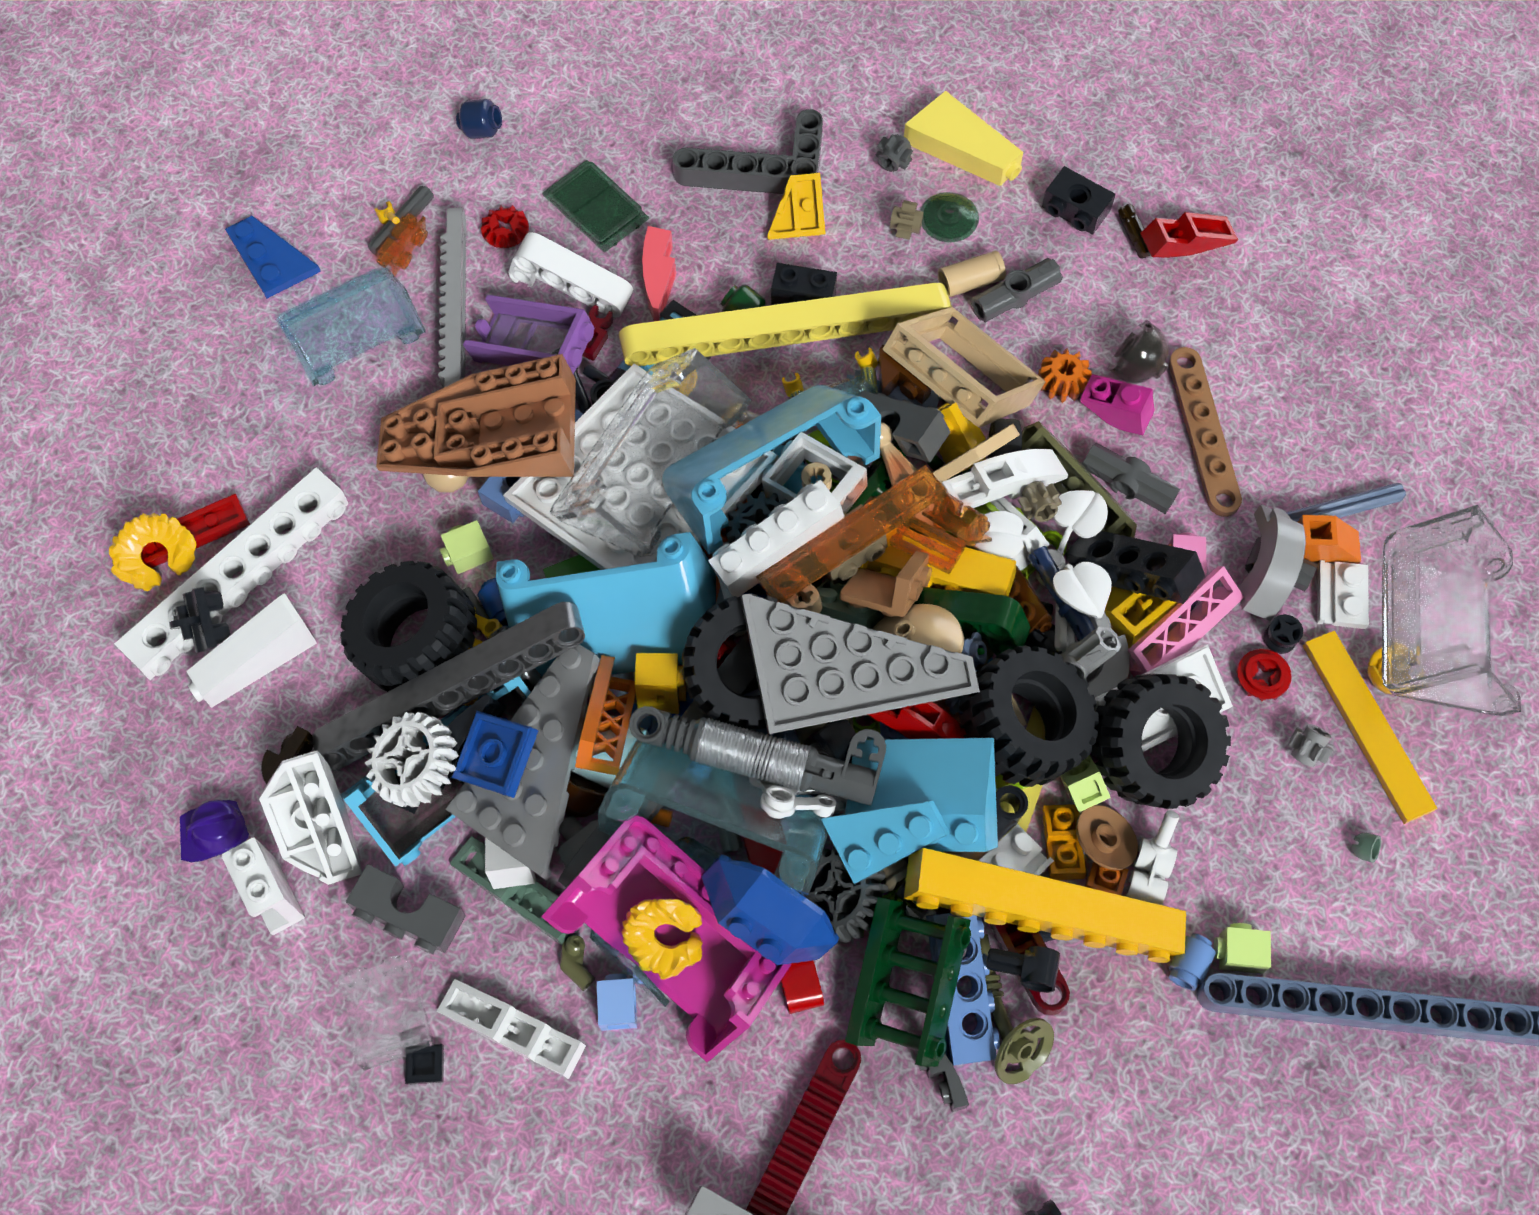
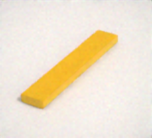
[1303,630,1438,824]

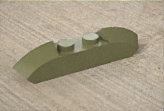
[1022,421,1137,538]

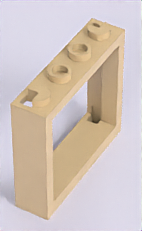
[883,307,1046,428]

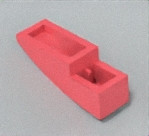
[642,226,676,321]

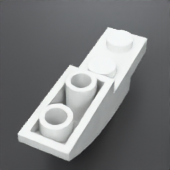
[940,449,1068,515]

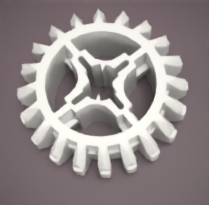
[364,712,459,807]

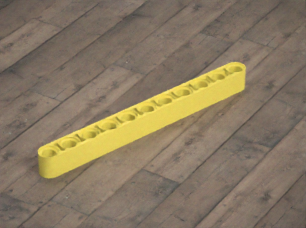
[618,283,952,366]

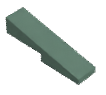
[450,836,579,946]

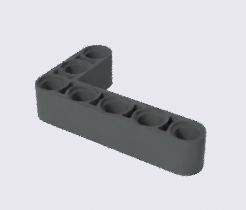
[673,109,823,194]

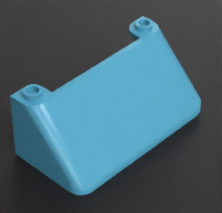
[662,385,881,554]
[496,532,716,677]

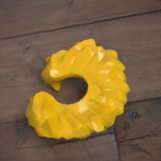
[109,513,196,591]
[622,899,703,980]

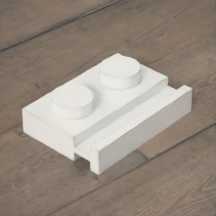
[1317,560,1369,629]
[979,824,1054,876]

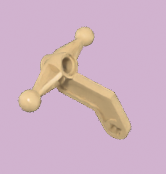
[880,422,1020,545]

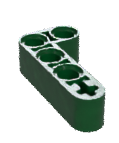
[913,587,1031,656]

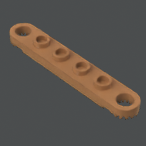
[1169,347,1242,517]

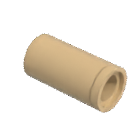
[938,250,1006,298]

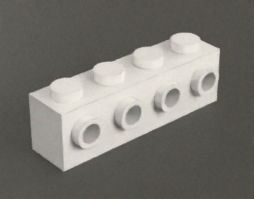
[708,480,846,597]

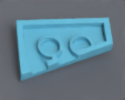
[821,800,950,884]

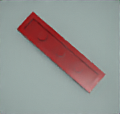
[141,493,251,568]

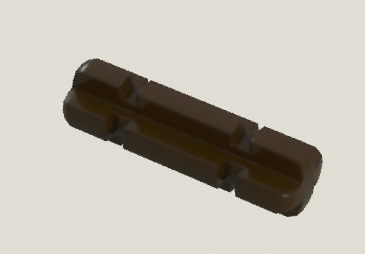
[1118,204,1151,259]

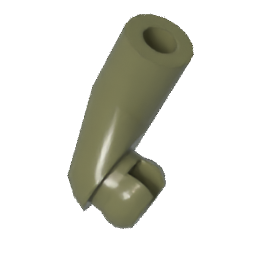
[560,935,595,991]

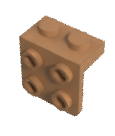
[840,551,932,618]

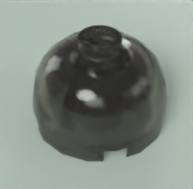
[1108,320,1169,384]

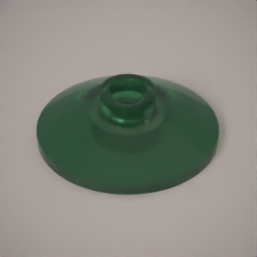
[920,192,979,242]

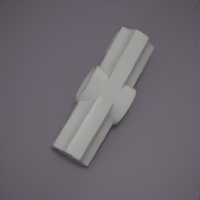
[1059,626,1121,679]

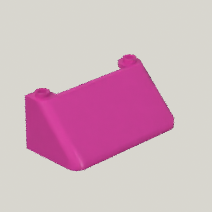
[541,816,792,1063]

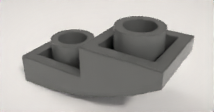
[915,1050,969,1112]

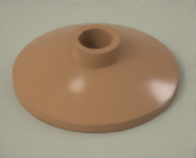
[1076,805,1138,870]

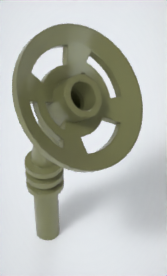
[980,934,1054,1084]

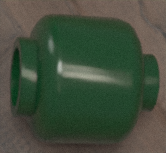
[720,285,766,312]

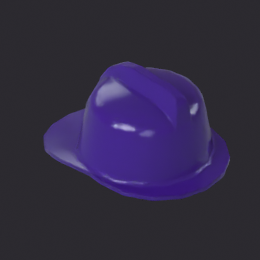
[180,800,249,863]

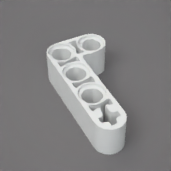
[508,232,633,318]

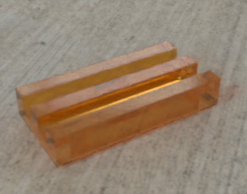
[890,513,966,575]

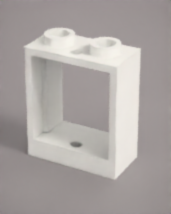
[762,432,868,515]

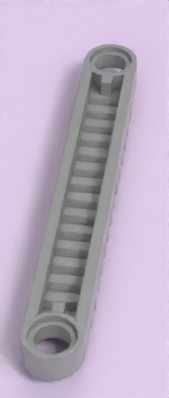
[438,207,466,388]

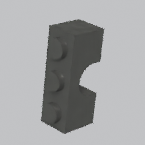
[859,391,951,462]
[346,864,466,955]

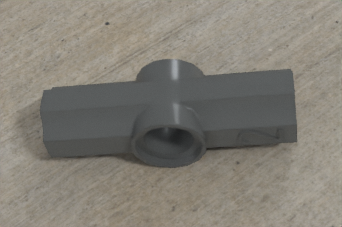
[971,258,1063,323]
[1082,442,1180,514]

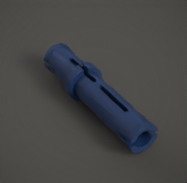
[1028,546,1096,642]

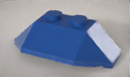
[701,854,839,965]

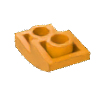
[1043,804,1086,880]

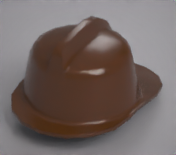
[565,771,623,818]

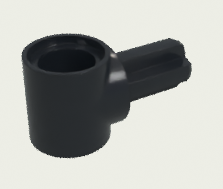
[986,946,1060,993]

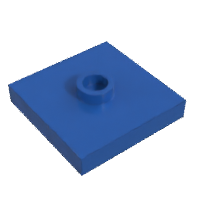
[452,711,539,798]

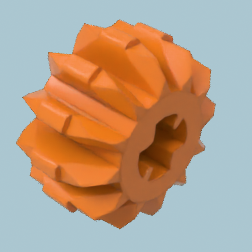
[1038,348,1092,403]

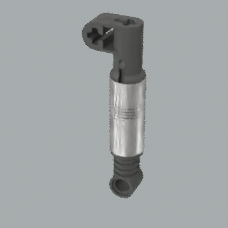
[629,706,886,806]

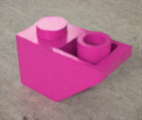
[1080,374,1155,436]

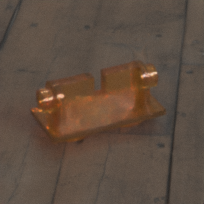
[376,213,428,276]
[922,492,992,546]

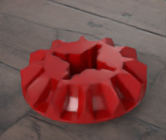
[481,205,529,248]
[1236,649,1292,702]

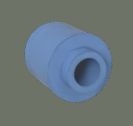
[1168,933,1216,991]

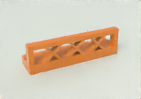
[575,655,636,776]

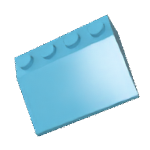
[845,738,998,852]

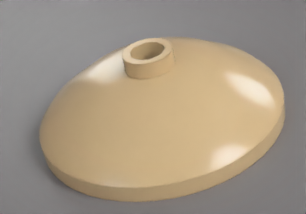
[872,604,964,654]

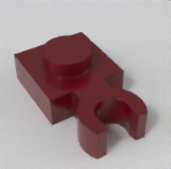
[582,305,613,361]

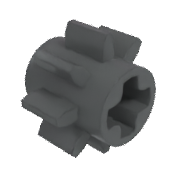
[876,134,913,172]

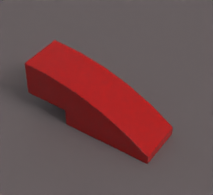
[1141,212,1238,258]

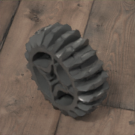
[797,845,889,943]

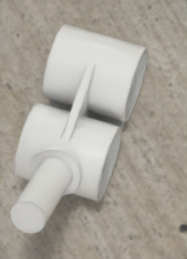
[1124,810,1180,905]

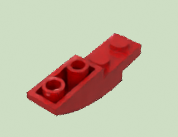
[868,702,966,739]

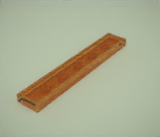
[756,465,946,603]

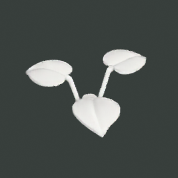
[963,490,1112,619]

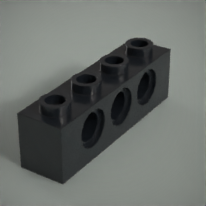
[1065,531,1205,604]

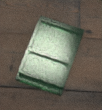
[542,160,649,253]

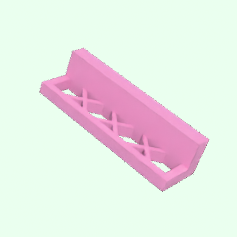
[1128,566,1244,677]

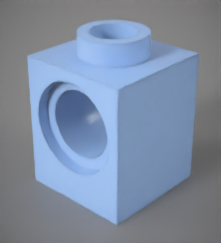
[597,974,637,1031]

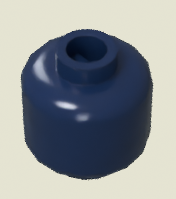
[456,98,502,139]

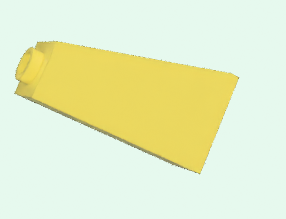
[904,91,1023,186]

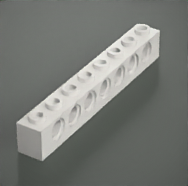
[114,467,349,680]

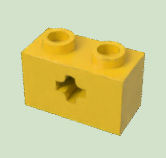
[634,653,686,714]

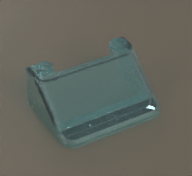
[276,267,426,387]

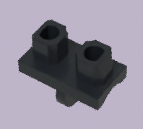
[169,587,231,653]

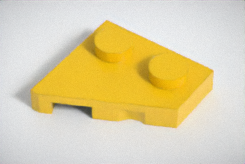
[768,173,825,240]

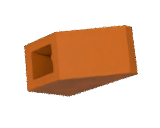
[1298,515,1361,564]

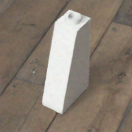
[186,593,317,708]

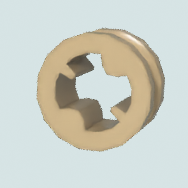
[801,462,832,490]

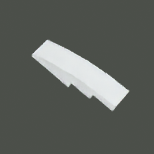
[436,979,586,1079]

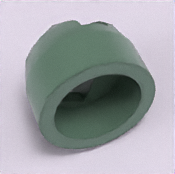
[1351,833,1381,863]

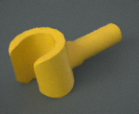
[374,201,400,225]

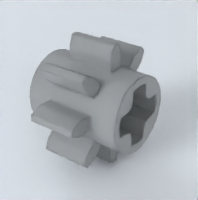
[1288,724,1334,767]

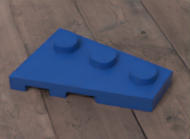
[225,216,321,299]

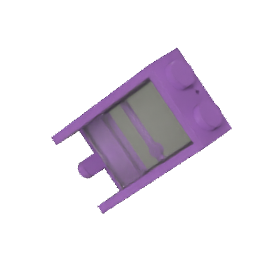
[463,295,595,375]

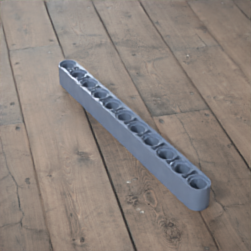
[1197,973,1539,1047]

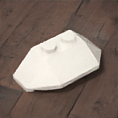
[259,750,362,885]

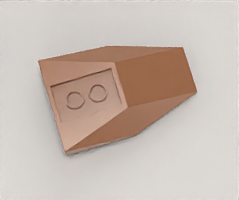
[376,354,576,477]

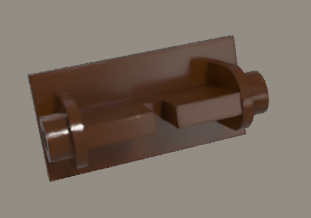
[1008,566,1052,634]

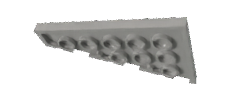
[740,594,980,734]
[446,644,600,881]

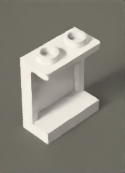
[222,837,305,935]

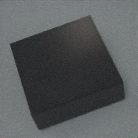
[405,1044,444,1085]

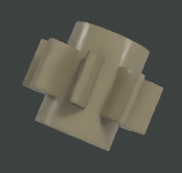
[890,200,924,240]
[1018,481,1062,522]

